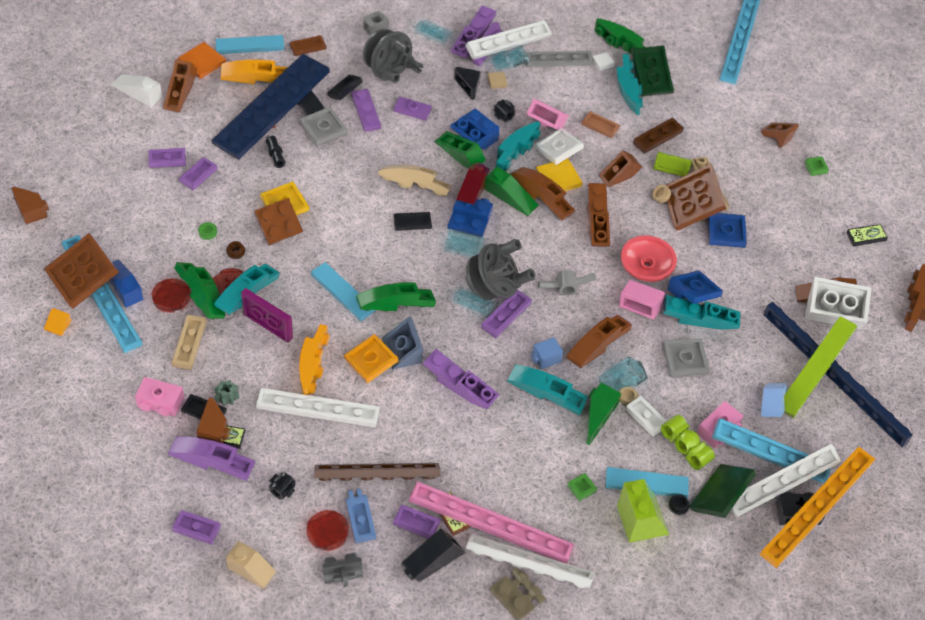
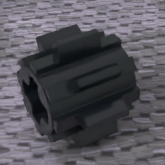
[493,99,516,122]
[268,472,296,500]

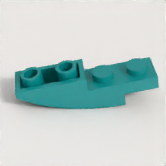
[616,54,643,115]
[496,121,541,171]
[214,263,280,315]
[663,295,741,330]
[507,364,588,416]

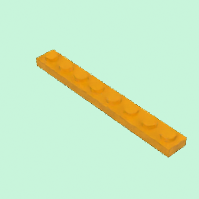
[760,446,875,569]

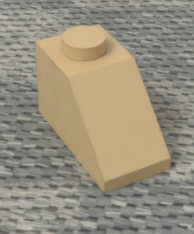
[226,541,276,589]

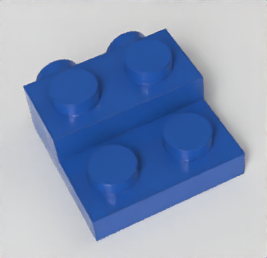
[447,198,493,238]
[667,270,723,304]

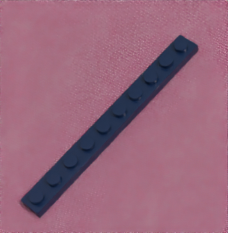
[764,302,913,448]

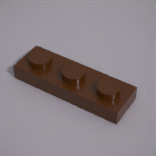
[633,117,684,154]

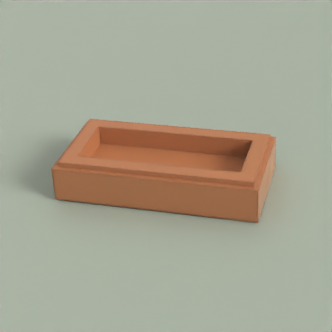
[582,111,620,138]

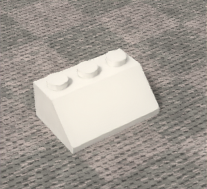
[805,277,872,330]

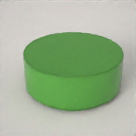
[198,222,217,240]

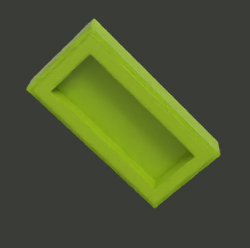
[653,151,692,176]

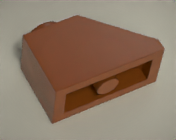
[599,150,642,187]
[11,187,49,224]
[196,397,230,443]

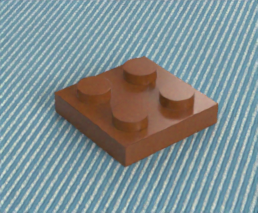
[254,198,303,245]

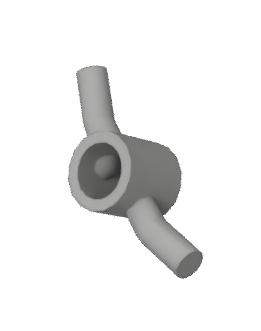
[538,270,596,295]

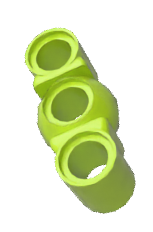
[660,415,715,470]

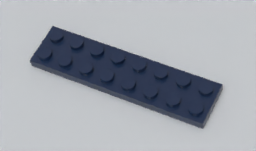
[211,54,330,160]

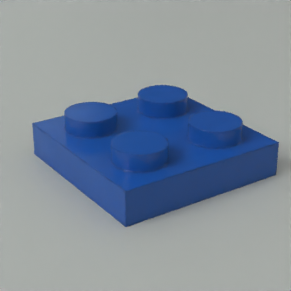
[708,213,747,248]

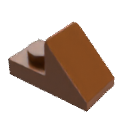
[761,122,799,148]

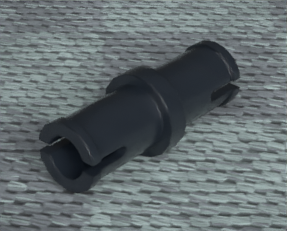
[265,136,286,168]

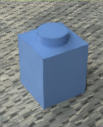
[531,337,563,369]

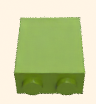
[617,479,669,543]

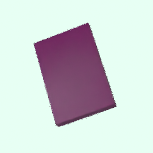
[241,288,293,343]

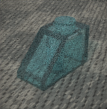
[598,356,648,391]

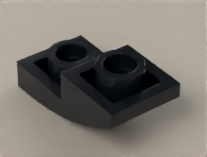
[298,90,325,116]

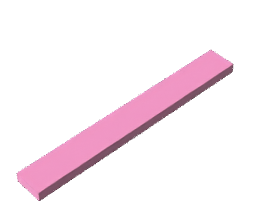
[409,482,574,564]

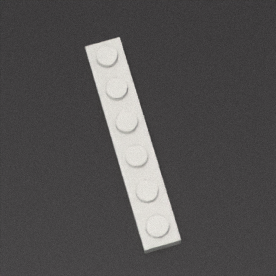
[465,20,552,60]
[256,388,380,428]
[731,444,842,518]
[466,534,595,588]

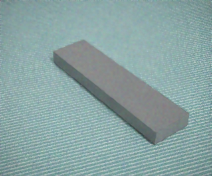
[525,51,593,67]

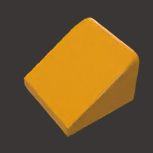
[44,308,71,336]

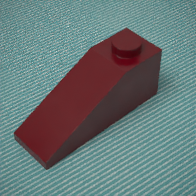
[456,163,490,204]

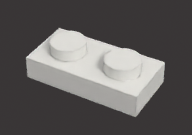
[625,396,667,437]

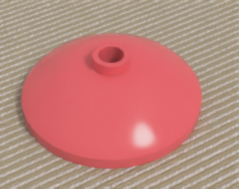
[621,235,677,282]

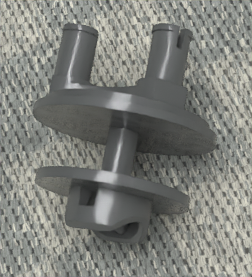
[363,28,424,83]
[466,239,536,300]

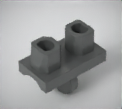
[322,553,363,587]

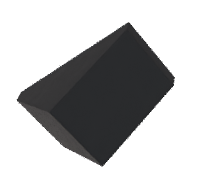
[454,67,481,100]

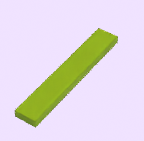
[784,316,857,418]

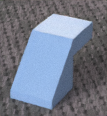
[761,383,787,417]

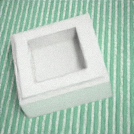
[592,52,615,71]

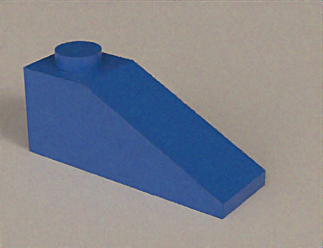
[109,259,143,308]

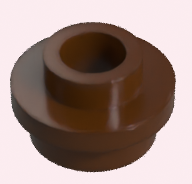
[226,241,245,259]

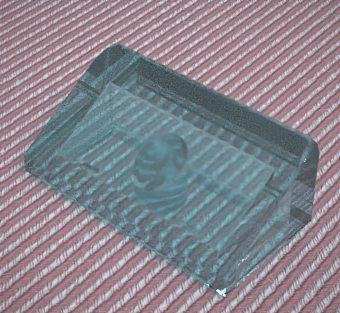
[415,20,453,44]
[444,229,485,257]
[453,288,496,317]

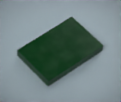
[631,45,674,97]
[690,464,756,518]

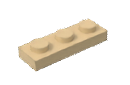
[172,315,207,370]

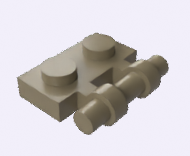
[490,567,546,620]

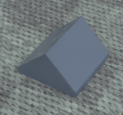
[382,316,423,369]

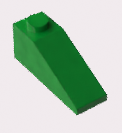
[434,131,486,169]
[485,167,539,216]
[586,382,622,445]

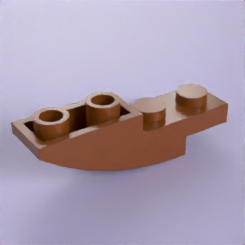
[510,167,576,221]
[587,183,610,247]
[904,264,925,332]
[566,314,632,368]

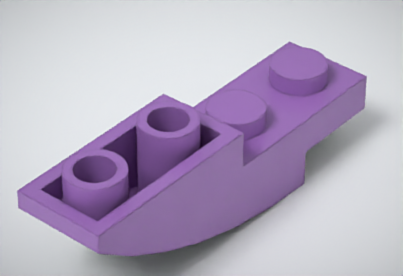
[451,5,496,58]
[423,349,500,409]
[168,436,256,481]

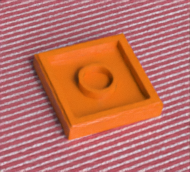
[178,42,226,79]

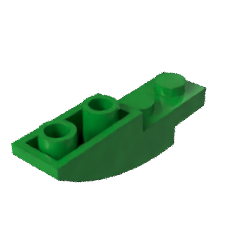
[594,18,645,55]
[174,262,226,319]
[356,282,436,312]

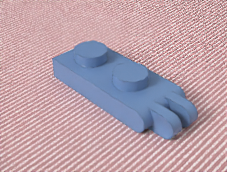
[345,488,376,544]

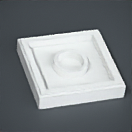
[534,128,584,165]

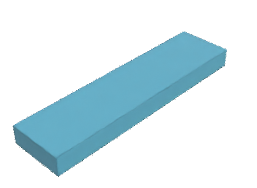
[216,35,284,54]
[311,262,375,321]
[605,467,689,498]

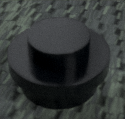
[668,495,690,515]

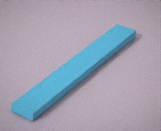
[720,0,760,85]
[61,235,143,353]

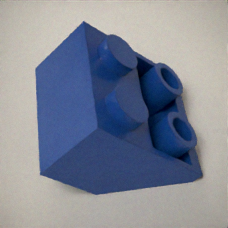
[450,108,500,150]

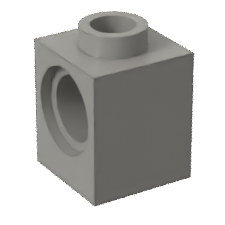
[363,10,389,36]

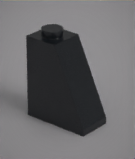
[401,528,466,582]

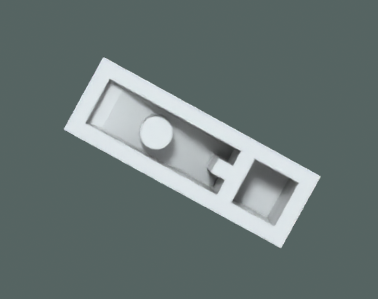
[111,74,162,107]

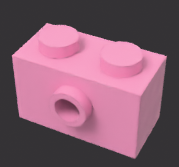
[527,99,569,130]
[619,280,665,320]
[135,377,184,417]
[697,401,744,448]

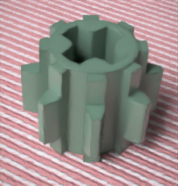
[214,380,239,406]

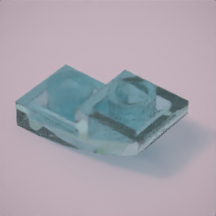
[491,45,530,71]

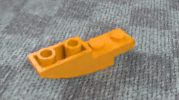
[220,59,288,85]
[299,324,330,395]

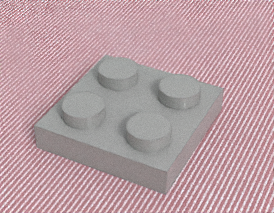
[300,106,348,146]
[663,338,710,377]

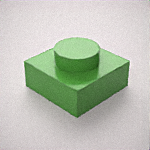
[805,156,829,176]
[568,473,597,502]

